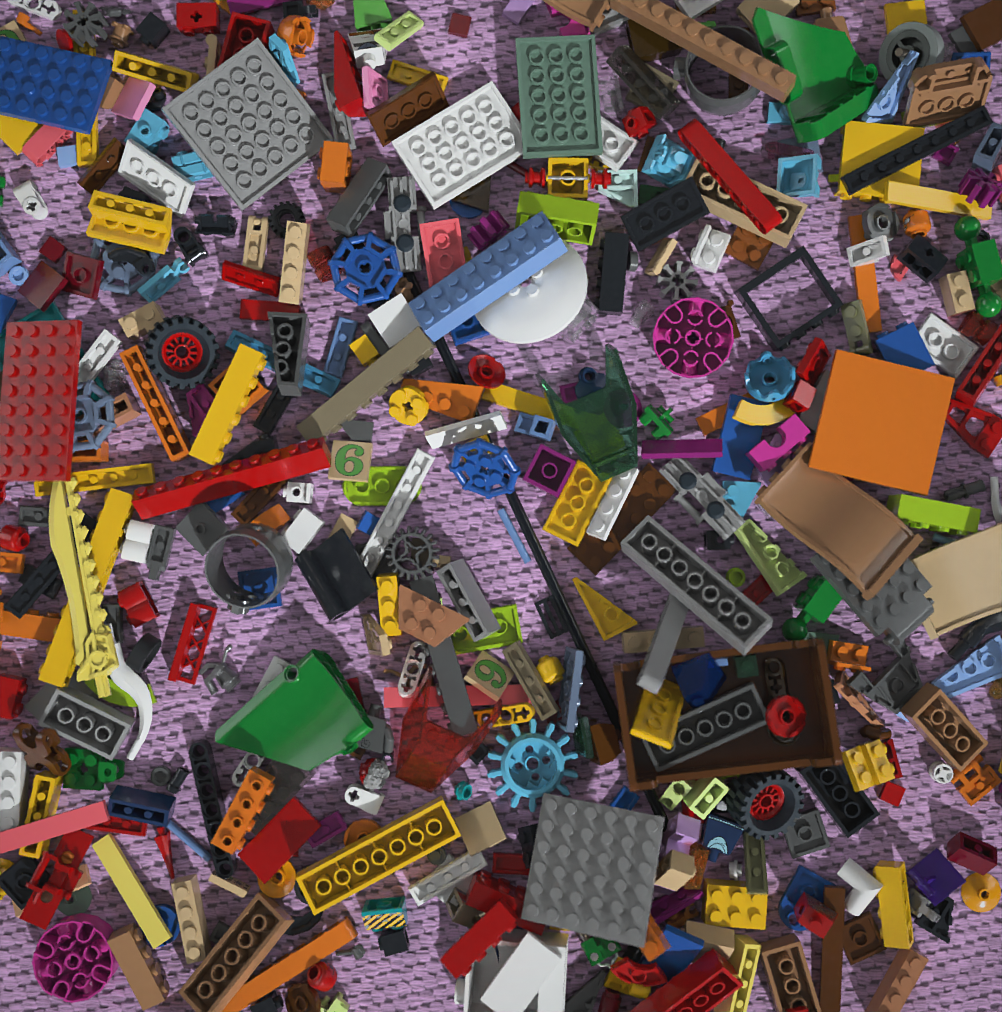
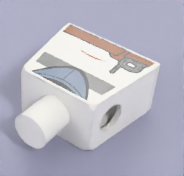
[348,28,387,69]

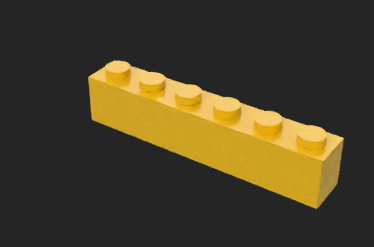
[189,343,267,466]

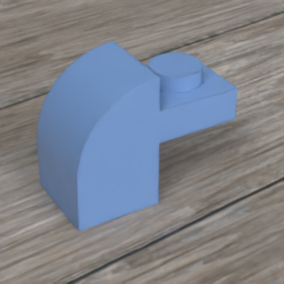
[514,412,557,442]

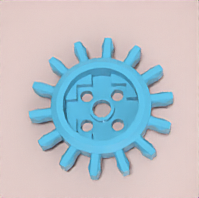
[487,717,578,812]

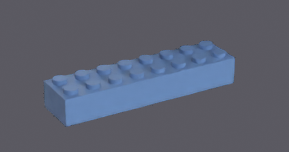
[408,211,568,342]

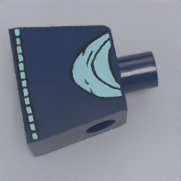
[700,812,744,862]

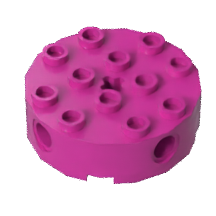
[653,297,734,378]
[32,913,119,1003]

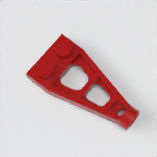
[945,399,1002,458]

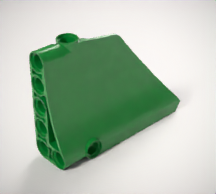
[215,649,374,771]

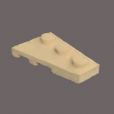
[362,614,392,656]

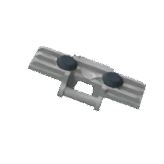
[383,176,426,273]
[659,458,746,540]

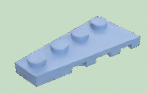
[931,634,1002,698]

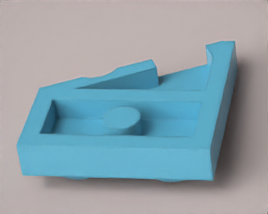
[269,33,300,87]
[722,481,761,518]

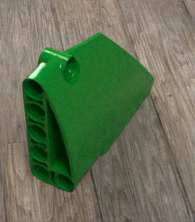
[752,7,879,143]

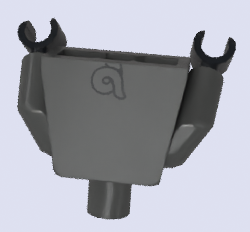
[357,703,394,762]

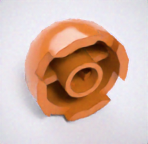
[277,15,315,58]

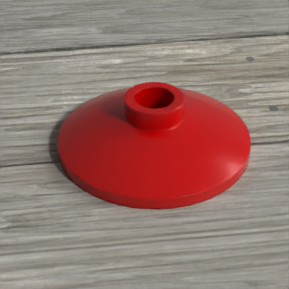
[468,354,506,389]

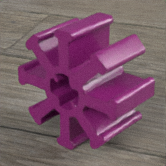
[957,167,1002,208]
[467,210,510,252]

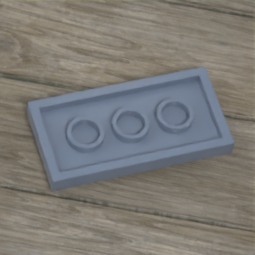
[556,646,586,733]

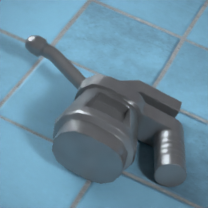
[199,644,241,696]

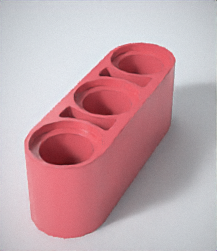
[22,125,73,167]

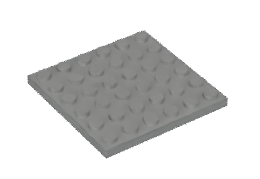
[162,38,334,211]
[521,793,665,948]

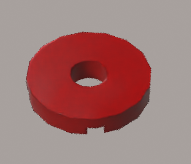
[765,695,806,738]

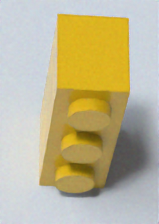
[376,572,403,636]

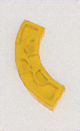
[732,398,795,426]

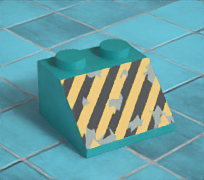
[361,896,408,932]

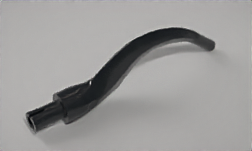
[947,611,1002,661]

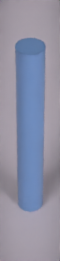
[497,508,531,563]
[167,820,212,862]

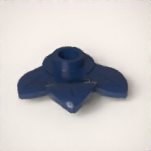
[575,367,611,404]

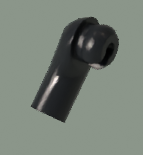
[145,88,167,112]

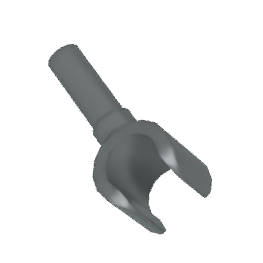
[336,944,365,960]

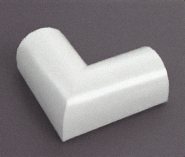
[837,858,883,916]

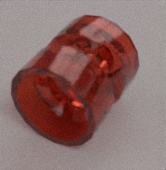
[307,245,342,283]
[958,310,998,346]

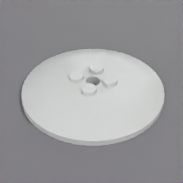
[475,240,588,344]

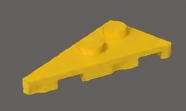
[572,577,638,641]

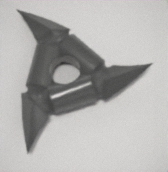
[99,6,134,17]

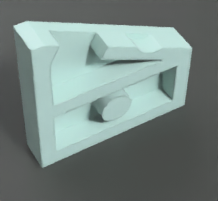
[597,169,638,209]

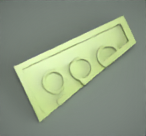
[734,518,808,596]

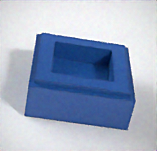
[356,510,380,536]

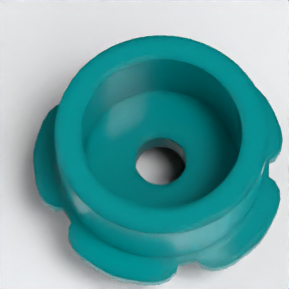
[454,781,472,800]

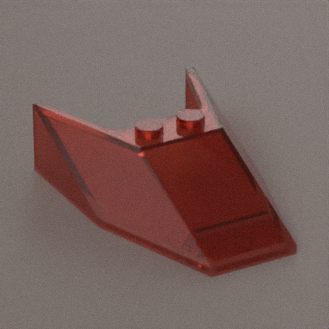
[395,666,502,793]

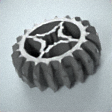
[385,526,440,580]

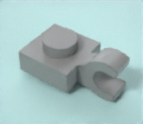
[908,887,941,923]

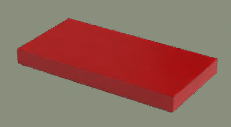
[237,796,322,884]

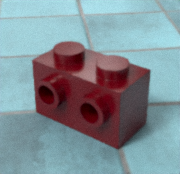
[947,831,998,876]

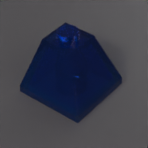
[672,652,727,708]

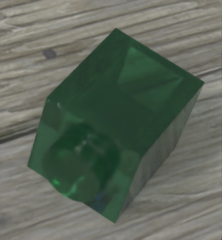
[733,653,759,678]

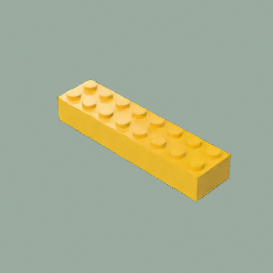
[296,795,461,915]

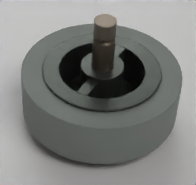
[879,22,945,87]

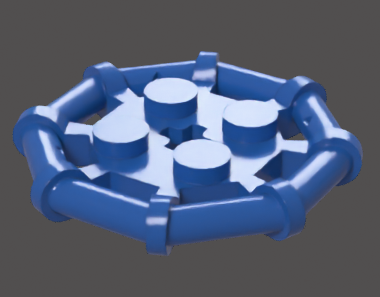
[327,231,403,306]
[448,438,521,499]

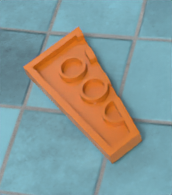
[400,378,484,421]

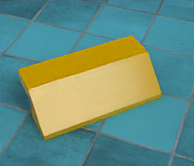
[86,190,172,255]

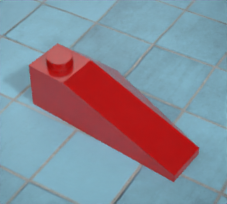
[334,30,370,117]

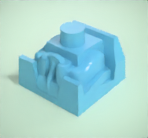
[641,134,695,188]
[776,153,822,198]

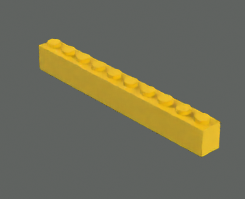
[38,488,135,687]

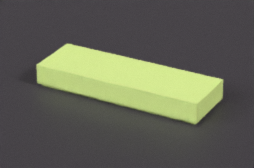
[373,11,424,51]

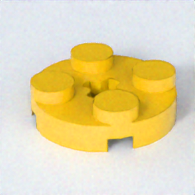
[389,385,429,426]

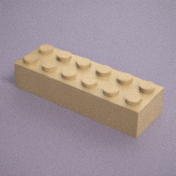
[685,159,808,248]

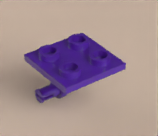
[906,848,966,907]

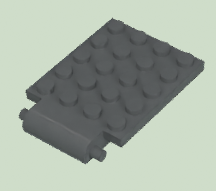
[809,553,934,646]

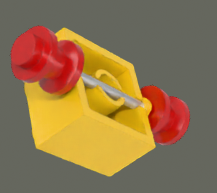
[525,157,611,201]

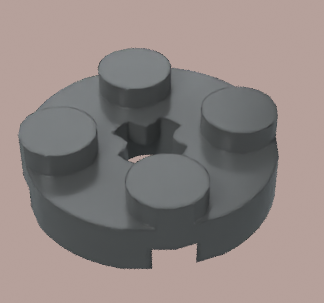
[862,203,900,242]

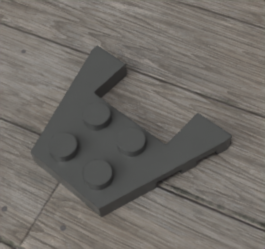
[845,640,923,714]

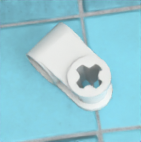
[13,179,48,220]
[345,783,385,815]

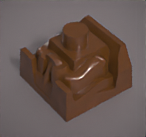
[579,718,622,766]

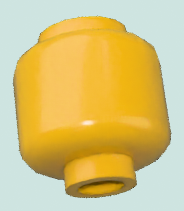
[536,655,565,686]

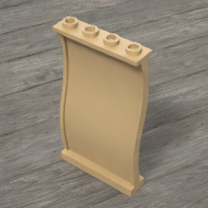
[910,522,1002,640]

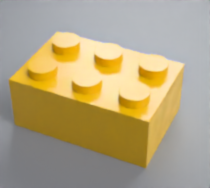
[701,878,768,930]

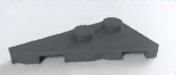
[565,969,606,1012]

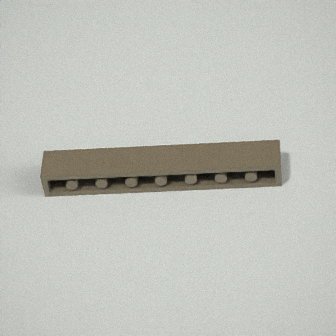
[296,326,437,442]

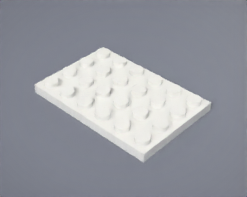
[391,81,523,210]

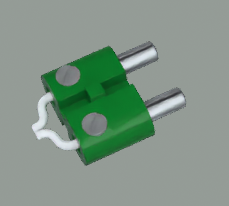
[578,932,622,968]

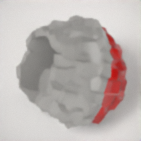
[359,758,390,790]

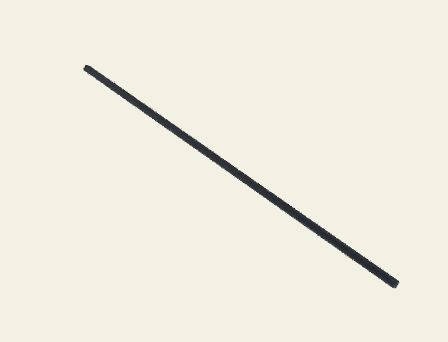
[403,272,669,832]

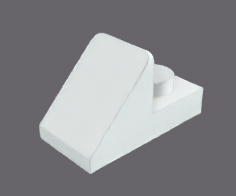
[846,235,890,267]

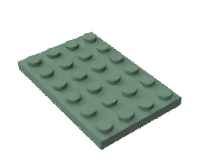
[515,34,603,159]

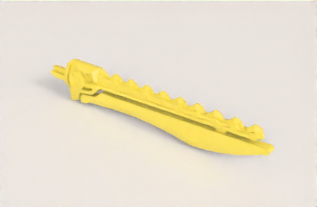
[49,477,119,698]

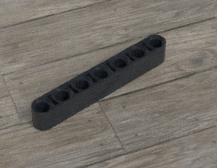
[189,739,238,879]

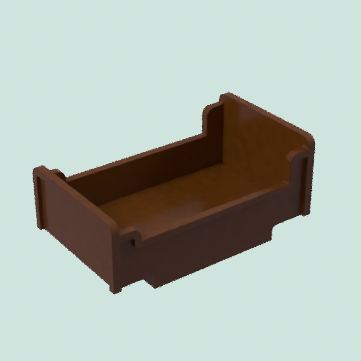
[613,636,843,792]

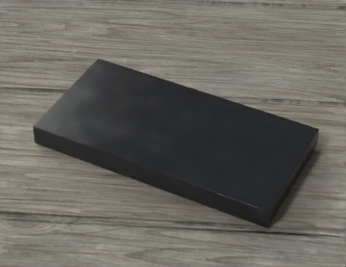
[620,176,710,252]

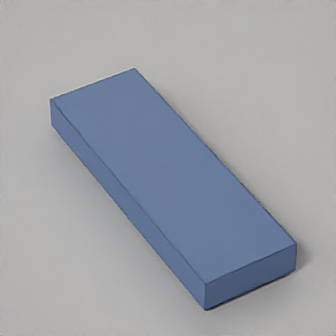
[323,316,359,379]

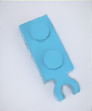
[137,257,190,303]

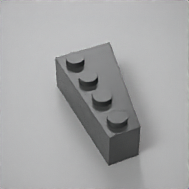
[267,311,311,396]

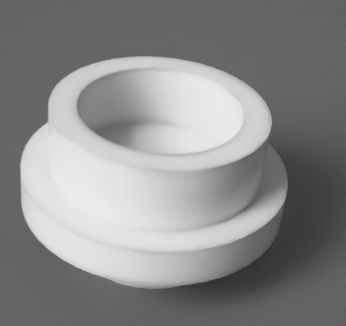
[729,860,742,881]

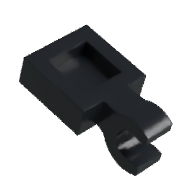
[282,0,319,19]

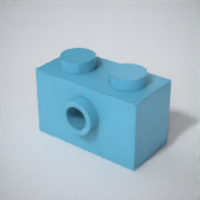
[124,108,170,155]

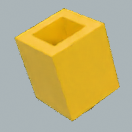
[349,334,380,367]

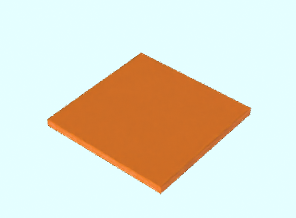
[807,349,955,496]

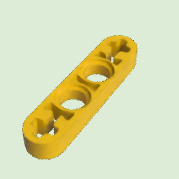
[473,702,535,730]

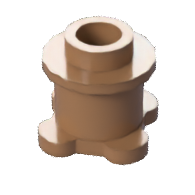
[108,21,134,49]
[394,278,414,303]

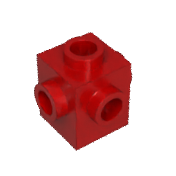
[621,106,658,139]

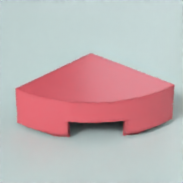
[890,254,908,282]

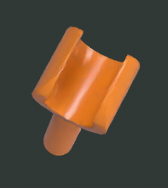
[16,12,43,36]

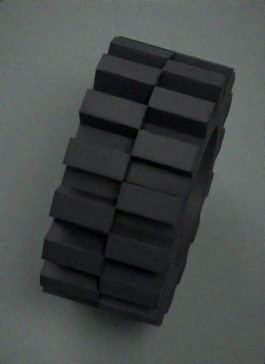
[268,201,306,239]

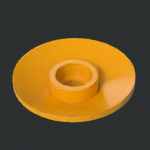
[257,860,296,898]
[961,873,1001,912]

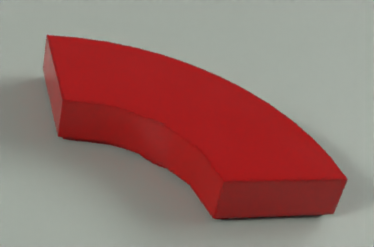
[610,956,667,987]

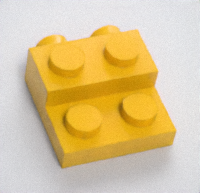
[842,739,895,792]

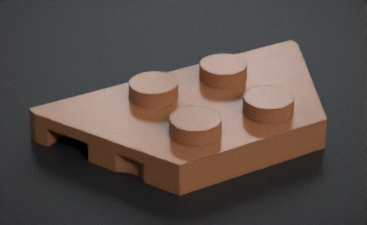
[399,584,470,647]

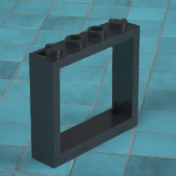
[734,245,844,351]

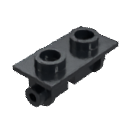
[195,214,238,236]

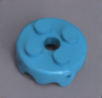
[744,351,796,402]

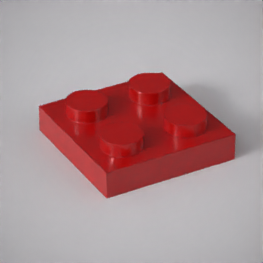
[796,337,831,387]

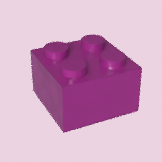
[522,444,576,498]

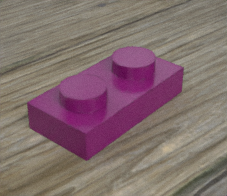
[308,810,348,849]

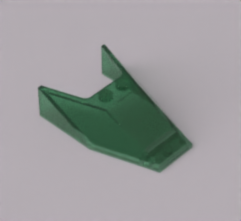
[535,343,638,482]

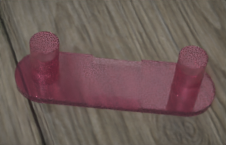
[765,142,814,160]

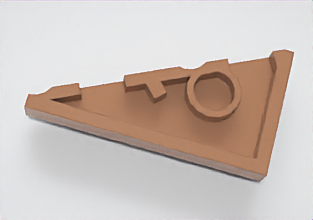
[833,670,884,729]

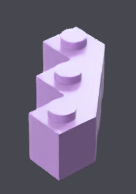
[654,813,701,895]

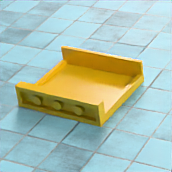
[834,121,925,206]

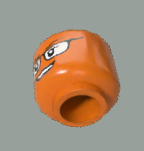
[902,208,931,239]

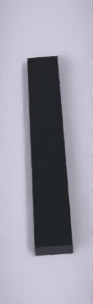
[840,105,993,196]

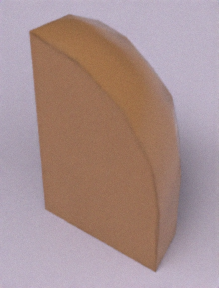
[100,77,124,109]

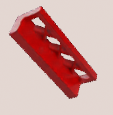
[168,602,218,685]

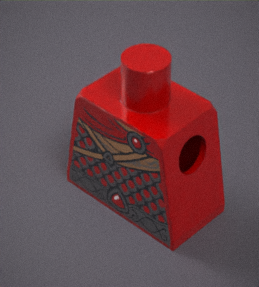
[793,892,838,938]

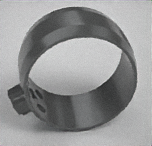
[673,25,764,116]
[204,523,293,615]

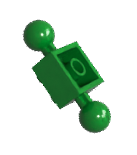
[954,215,1002,318]
[782,575,842,641]

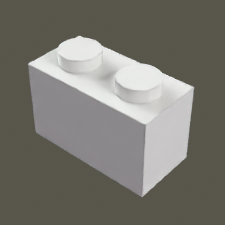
[281,508,326,554]

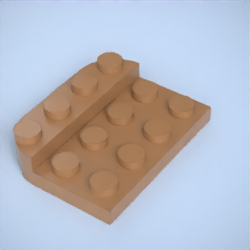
[902,57,993,127]

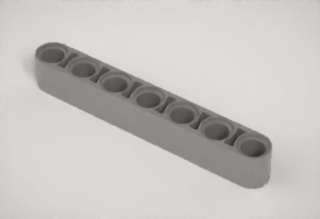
[636,592,689,694]

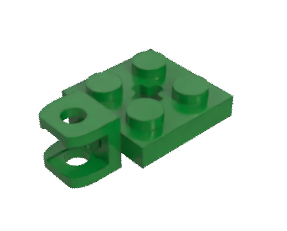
[63,747,125,791]

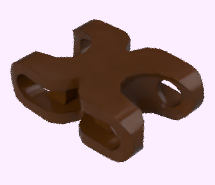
[12,722,71,776]

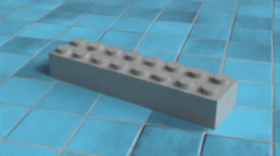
[620,515,773,656]

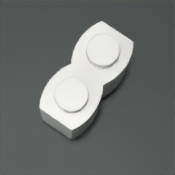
[119,520,155,564]

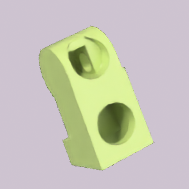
[658,780,696,811]

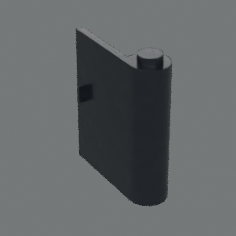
[295,528,379,622]

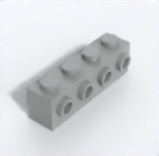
[437,559,501,642]

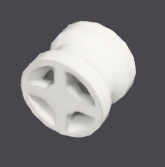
[928,761,953,784]

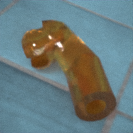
[306,0,335,10]

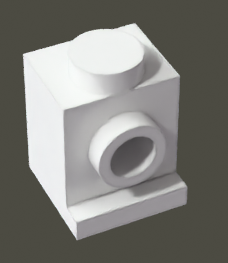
[283,482,314,504]

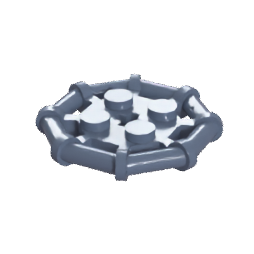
[90,238,161,297]
[73,379,117,453]

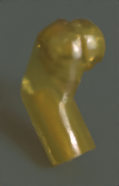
[989,678,1002,699]

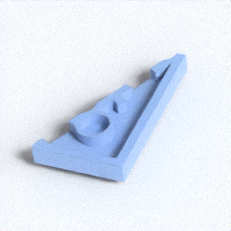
[861,50,920,123]

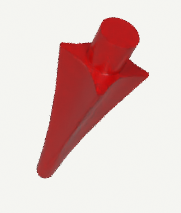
[154,826,175,879]

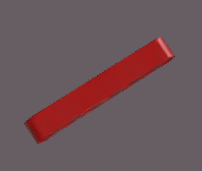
[677,118,782,235]

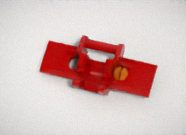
[19,830,95,930]

